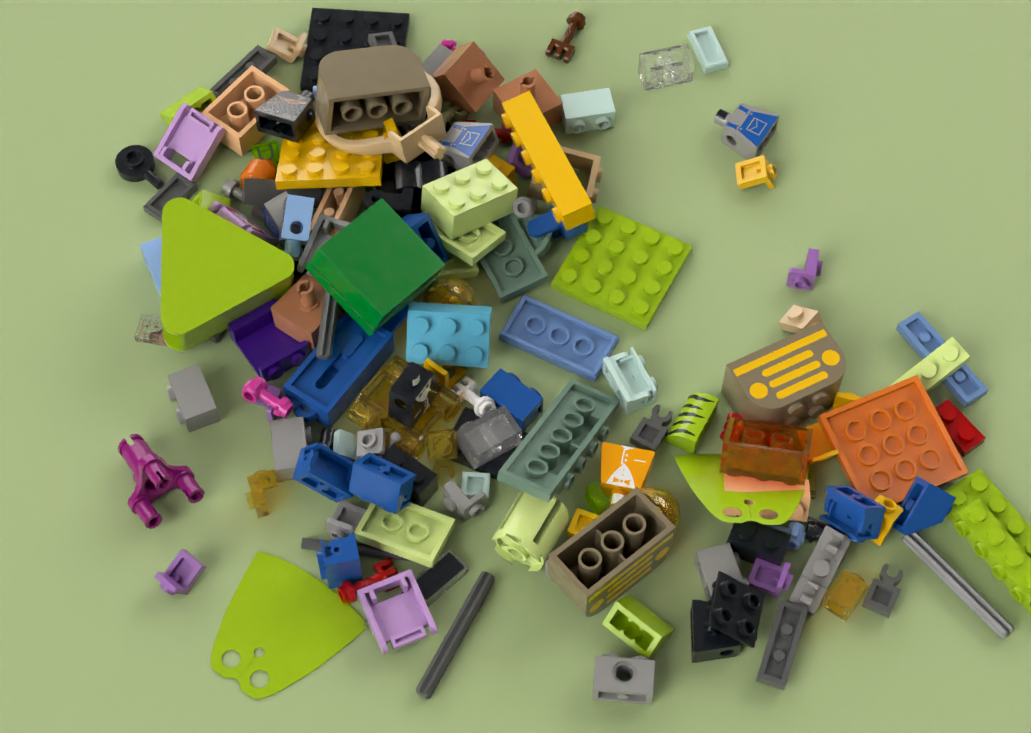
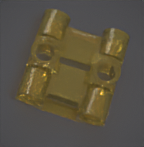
[347,355,461,460]

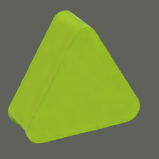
[161,197,294,351]

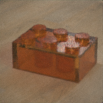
[719,417,813,486]

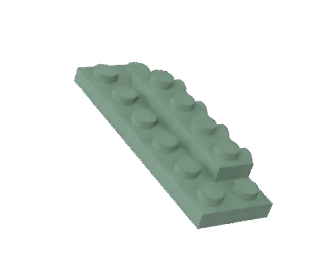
[497,379,620,503]

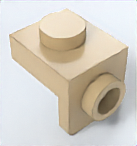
[265,27,308,64]
[778,305,824,333]

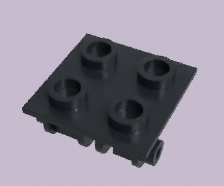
[704,571,765,648]

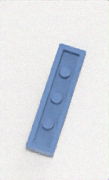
[896,311,988,408]

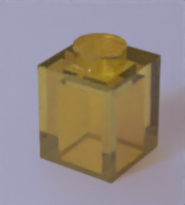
[821,569,868,622]

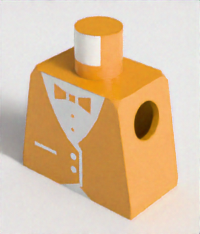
[600,442,655,508]

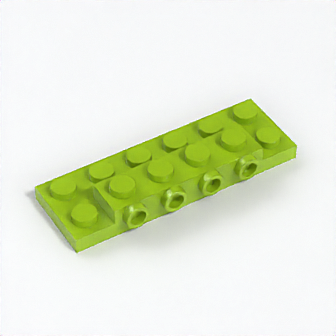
[945,468,1031,615]

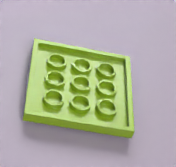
[551,205,692,330]

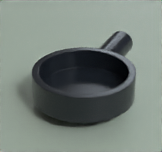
[115,145,164,190]

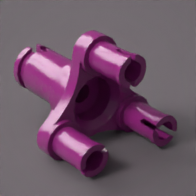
[118,434,205,529]

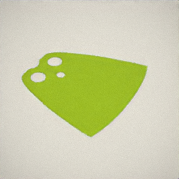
[675,454,810,525]
[211,551,368,699]

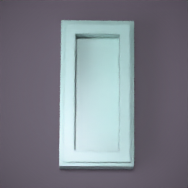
[687,26,729,74]

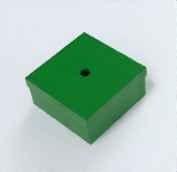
[305,198,445,337]

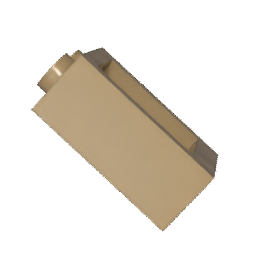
[527,146,603,204]

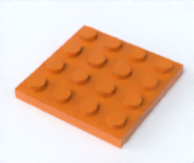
[817,375,969,505]

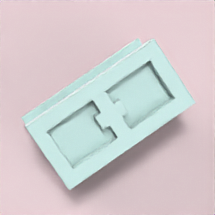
[560,88,616,134]
[602,347,658,415]

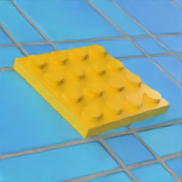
[275,118,386,190]

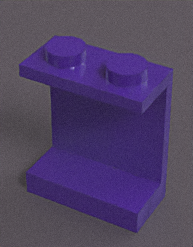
[228,298,310,382]

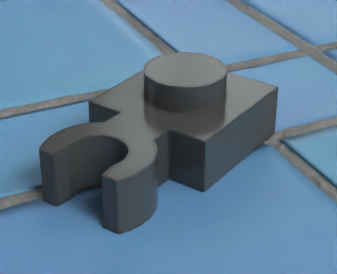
[630,404,673,453]
[862,564,903,618]

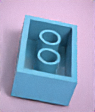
[406,302,492,368]

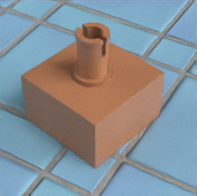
[432,41,505,114]
[493,69,563,127]
[271,273,346,351]

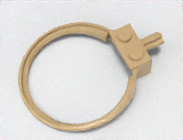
[316,72,447,164]

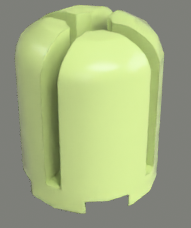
[491,491,569,571]

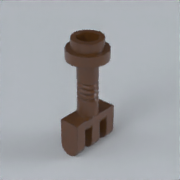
[545,11,586,63]

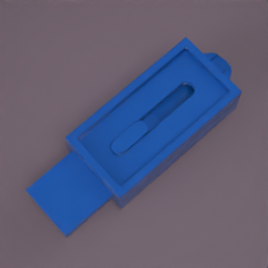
[283,305,409,428]

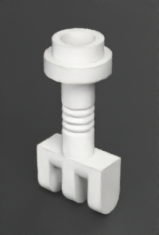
[445,376,496,418]

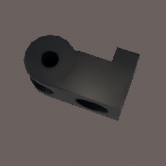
[364,188,415,218]

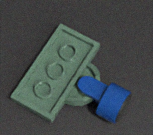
[479,205,588,303]

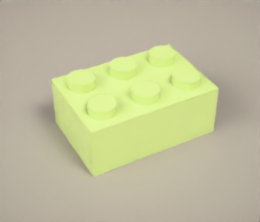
[421,158,518,240]

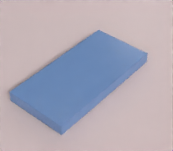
[499,294,619,383]

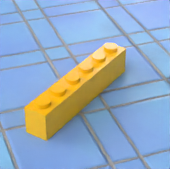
[501,91,595,231]

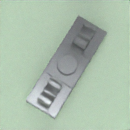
[788,525,851,616]

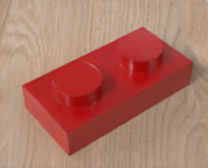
[935,399,986,457]

